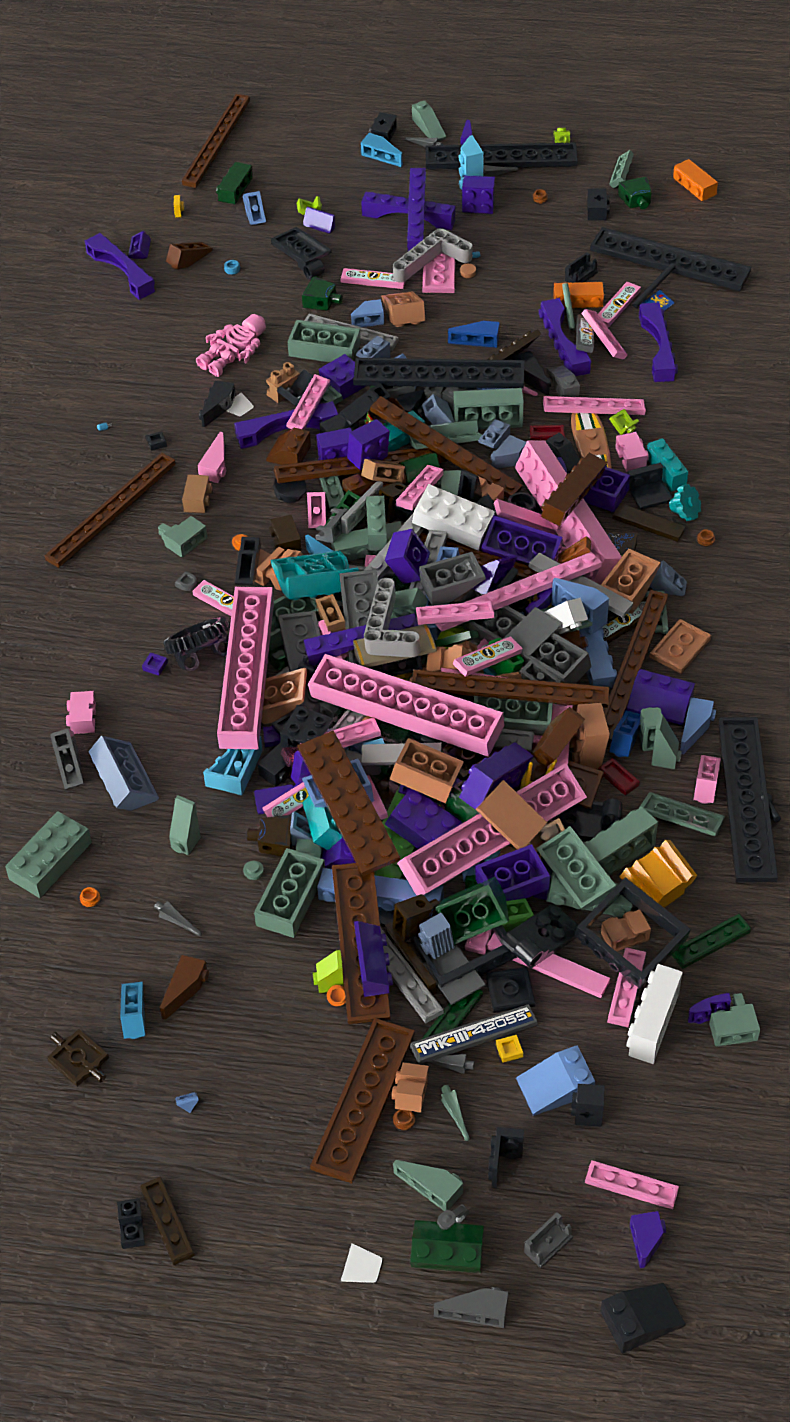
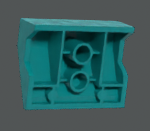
[271,551,359,600]

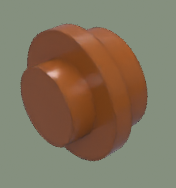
[533,189,548,203]
[697,529,715,546]
[393,1109,415,1130]

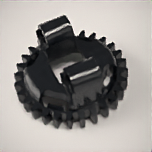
[163,616,230,671]

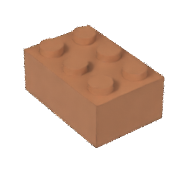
[569,703,610,770]
[390,738,464,803]

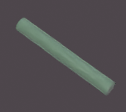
[562,283,576,331]

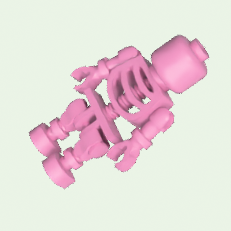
[196,314,266,377]

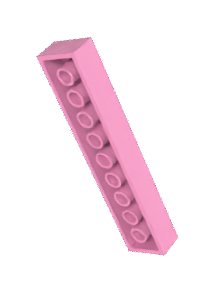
[515,440,622,585]
[217,587,274,749]
[308,654,504,757]
[397,763,587,895]

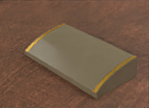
[353,624,437,668]

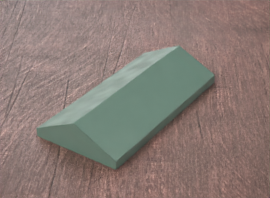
[639,792,725,836]
[536,826,616,910]

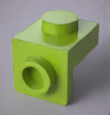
[554,127,570,143]
[297,196,322,215]
[609,409,639,435]

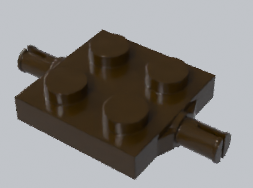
[47,1029,109,1087]

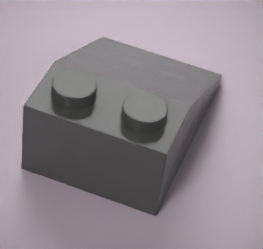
[419,552,485,606]

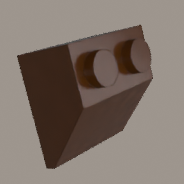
[266,427,311,465]

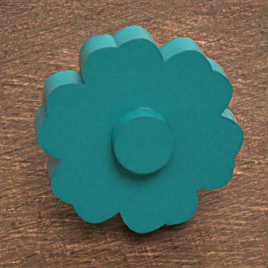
[669,484,701,521]

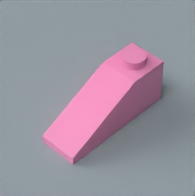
[198,432,226,483]
[694,755,721,804]

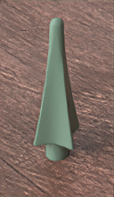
[441,1085,470,1141]

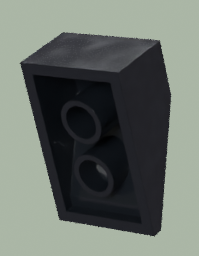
[600,1283,686,1354]

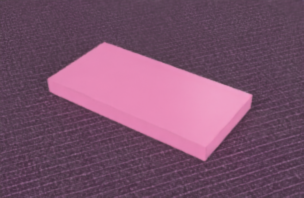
[422,252,455,293]

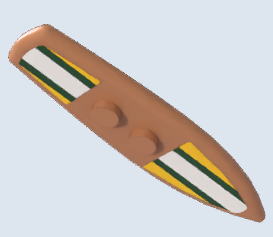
[571,413,612,469]

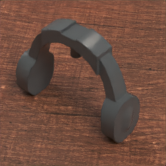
[437,1204,470,1230]

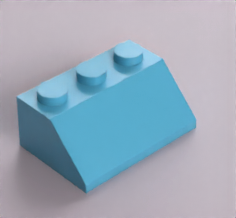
[459,135,483,189]

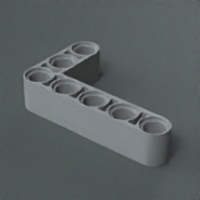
[393,229,472,282]
[364,578,421,657]

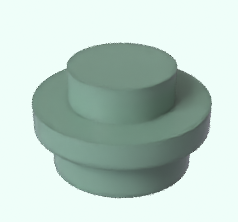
[243,861,264,880]

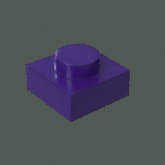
[142,653,168,676]
[263,727,281,747]

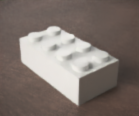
[412,484,495,550]
[626,964,682,1064]

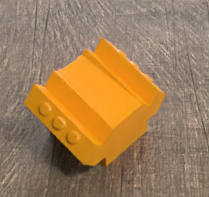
[620,840,697,908]

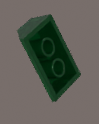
[435,876,509,945]
[410,1220,484,1273]

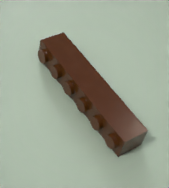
[541,452,608,527]

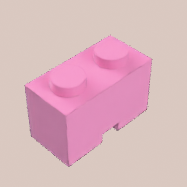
[615,432,649,472]
[66,691,96,734]

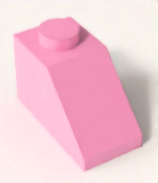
[307,492,326,528]

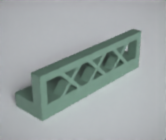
[410,419,482,449]

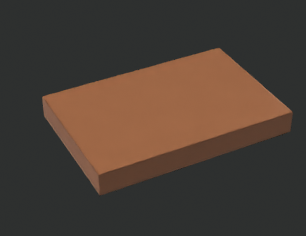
[649,619,712,674]
[476,780,547,850]

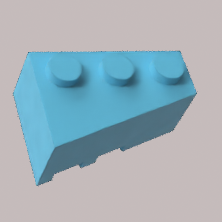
[203,736,263,795]

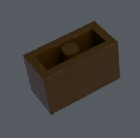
[269,514,302,551]

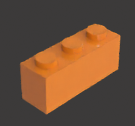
[673,159,718,201]
[553,282,604,308]

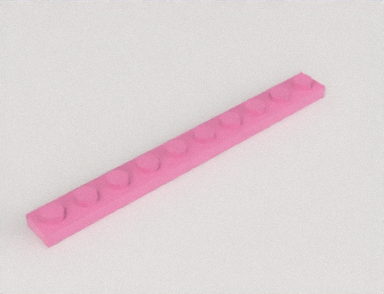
[434,552,602,632]

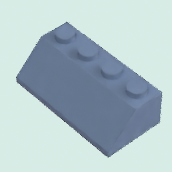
[88,736,159,811]

